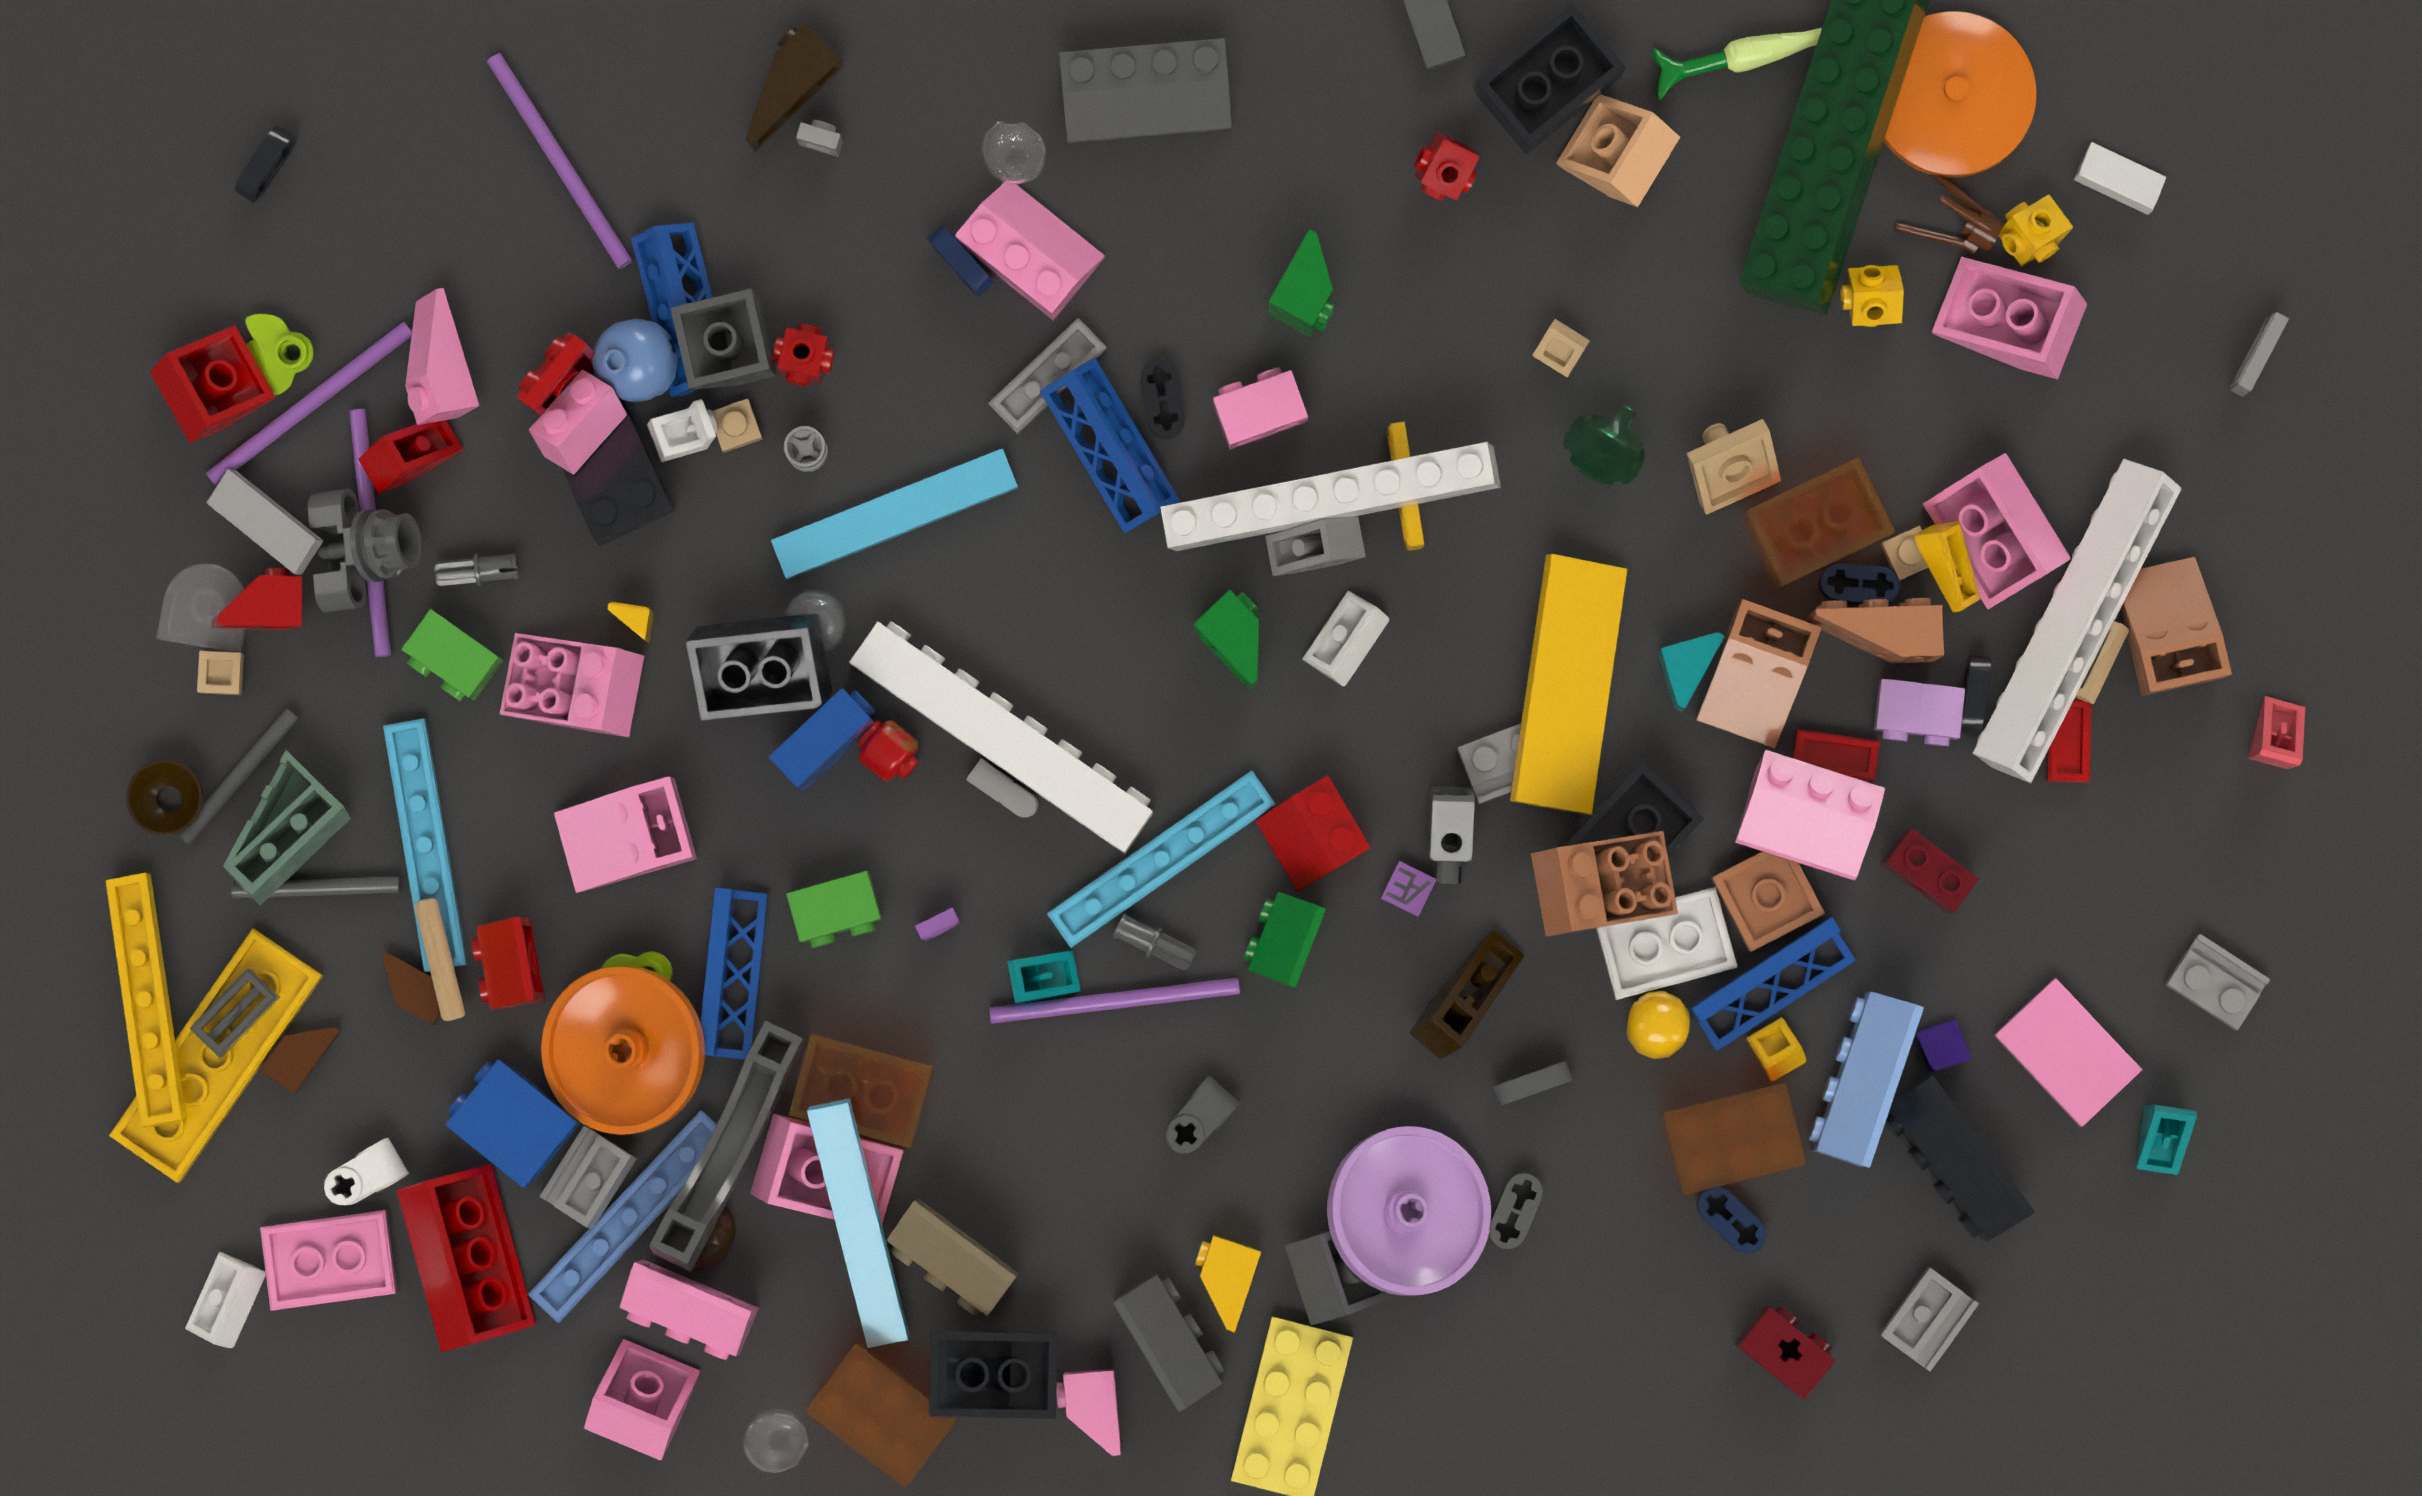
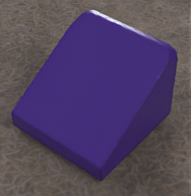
[1915,1019,1972,1072]

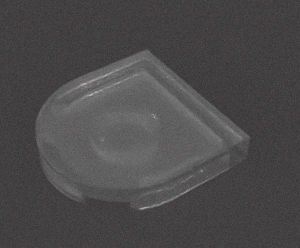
[157,564,246,653]

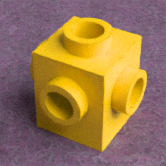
[1999,195,2073,267]
[1840,265,1904,327]

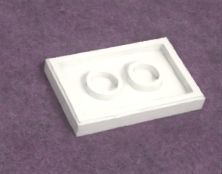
[1596,887,1738,1000]

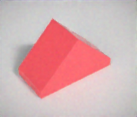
[2248,696,2305,769]

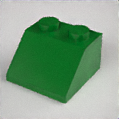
[1268,229,1336,338]
[1193,590,1259,692]
[1243,892,1326,989]

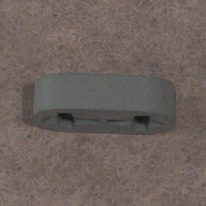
[1492,1060,1574,1106]
[1489,1173,1543,1250]

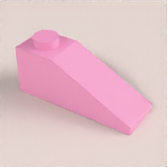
[405,288,479,425]

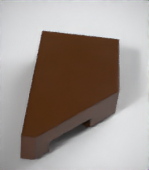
[382,952,441,1025]
[260,1027,341,1094]

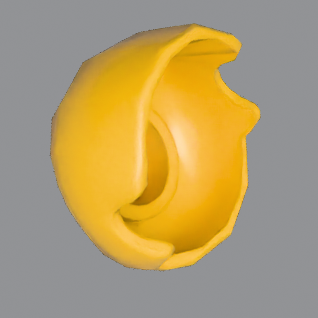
[1626,991,1690,1059]

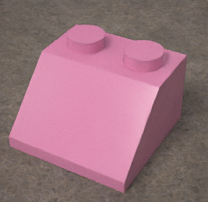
[584,1339,700,1460]

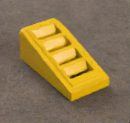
[1914,520,1980,613]

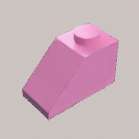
[1056,1368,1121,1456]

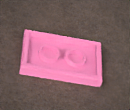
[1993,978,2142,1127]
[260,1210,398,1311]

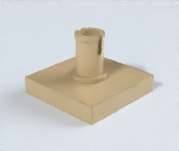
[1687,419,1781,515]

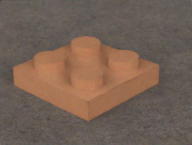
[1711,851,1825,952]

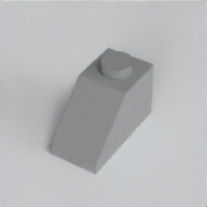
[1265,516,1366,576]

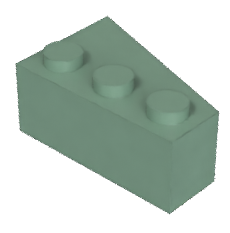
[223,750,351,905]

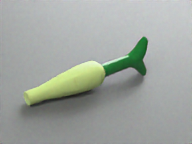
[1652,28,1822,101]

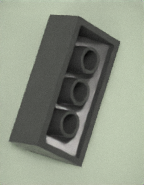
[1059,38,1232,143]

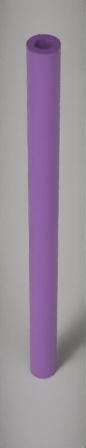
[487,53,632,269]
[205,321,412,485]
[349,409,392,658]
[989,978,1240,1024]

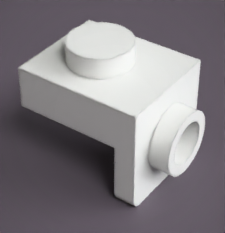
[647,399,717,462]

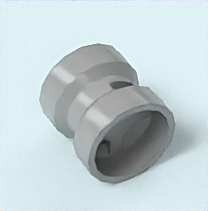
[784,426,828,472]

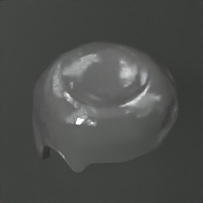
[982,121,1047,184]
[783,590,846,652]
[742,1408,809,1474]

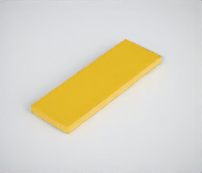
[1510,554,1627,815]
[109,928,324,1183]

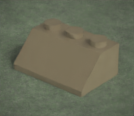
[886,1199,1019,1317]

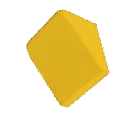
[608,602,654,643]
[1746,1017,1807,1081]

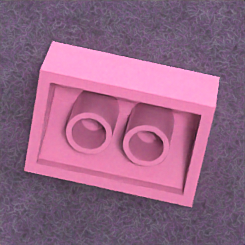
[955,179,1105,321]
[1923,453,2071,610]
[1735,750,1885,881]
[619,1259,759,1360]

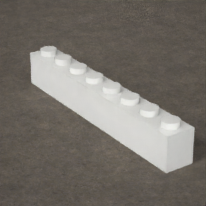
[1160,442,1501,551]
[1973,459,2182,783]
[849,621,1153,854]

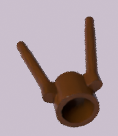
[1894,174,2004,254]

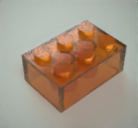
[1741,457,1895,591]
[789,1034,935,1148]
[1659,1083,1806,1195]
[805,1341,959,1488]

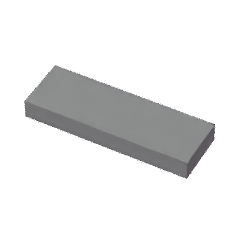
[988,318,1107,435]
[207,469,323,575]

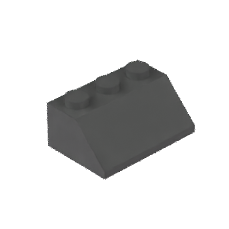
[1113,1273,1225,1412]

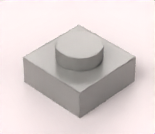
[796,120,843,157]

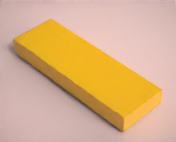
[1386,421,1424,551]

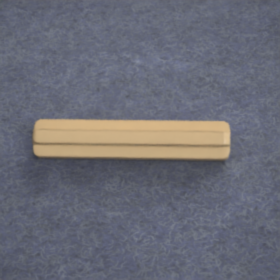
[414,898,465,1021]

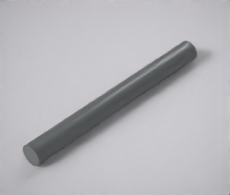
[177,708,299,845]
[231,876,401,899]

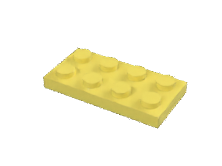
[1231,1316,1353,1496]

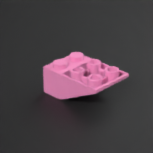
[499,633,644,737]
[554,776,697,893]

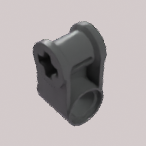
[1165,1075,1240,1154]

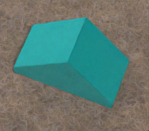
[1657,632,1725,712]
[1007,950,1081,1004]
[2136,1105,2197,1175]

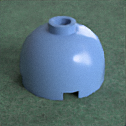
[592,319,678,402]

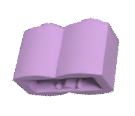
[1874,679,1965,746]

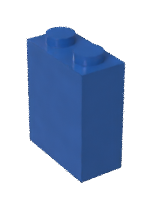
[769,688,875,793]
[445,1059,581,1188]

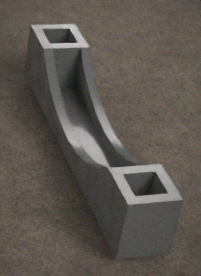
[649,1020,806,1272]

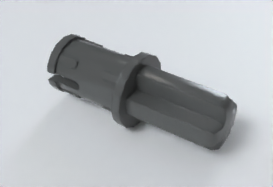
[434,552,519,586]
[1113,913,1196,970]

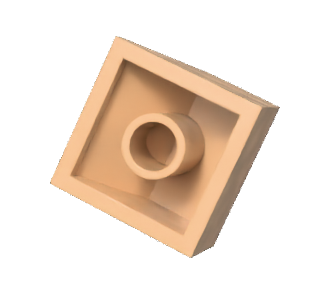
[1556,95,1680,207]

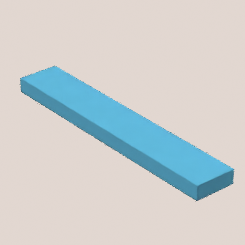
[771,448,1018,580]
[383,718,468,972]
[1047,771,1276,948]
[807,1098,910,1348]

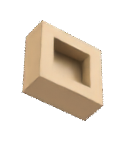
[1532,319,1590,377]
[712,399,763,453]
[1880,526,1929,581]
[197,651,244,695]

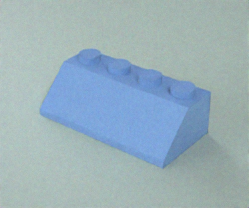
[1809,991,1924,1168]

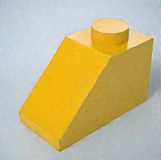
[1195,1235,1261,1332]

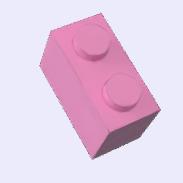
[1213,368,1308,450]
[529,369,627,475]

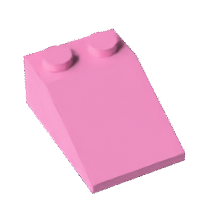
[1932,257,2087,380]
[750,1113,904,1223]

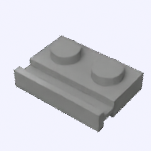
[1457,723,1521,805]
[2164,934,2270,1030]
[539,1125,637,1230]
[1879,1267,1979,1372]

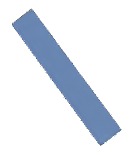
[528,1110,717,1323]

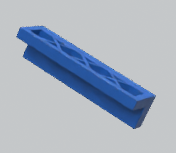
[631,222,713,397]
[1040,358,1180,534]
[701,888,769,1059]
[1688,917,1856,1051]

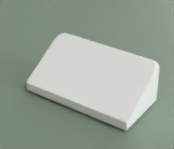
[2073,142,2166,215]
[1302,591,1389,686]
[185,1252,266,1348]

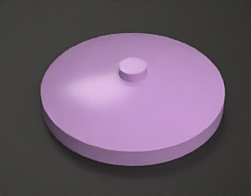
[1327,1126,1491,1296]

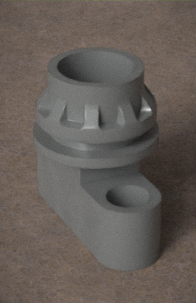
[308,488,422,613]

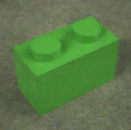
[401,609,504,701]
[786,871,883,948]

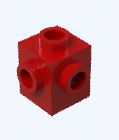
[1414,131,1480,201]
[772,324,835,387]

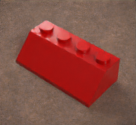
[397,1164,536,1353]

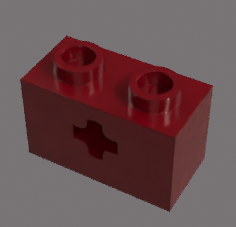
[1881,829,1979,914]
[1735,1305,1836,1400]

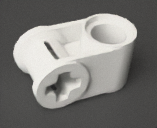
[324,1138,409,1205]

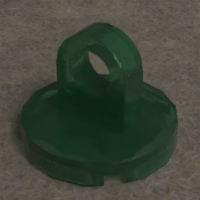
[1563,404,1646,485]

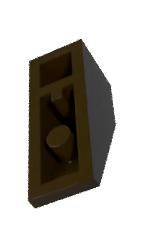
[746,23,843,152]
[1409,929,1524,1060]

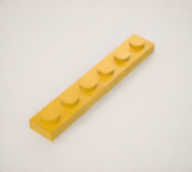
[106,873,186,1128]

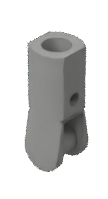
[966,758,1039,817]

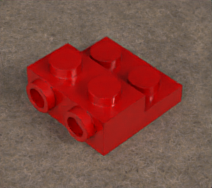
[517,332,595,416]

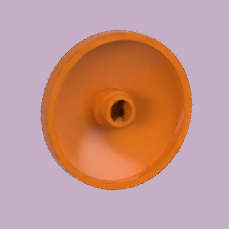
[1884,11,2036,178]
[541,966,705,1135]

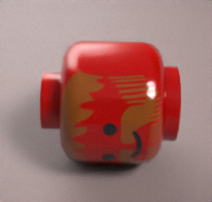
[856,720,919,782]

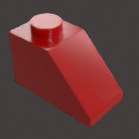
[358,420,463,494]
[211,568,302,630]

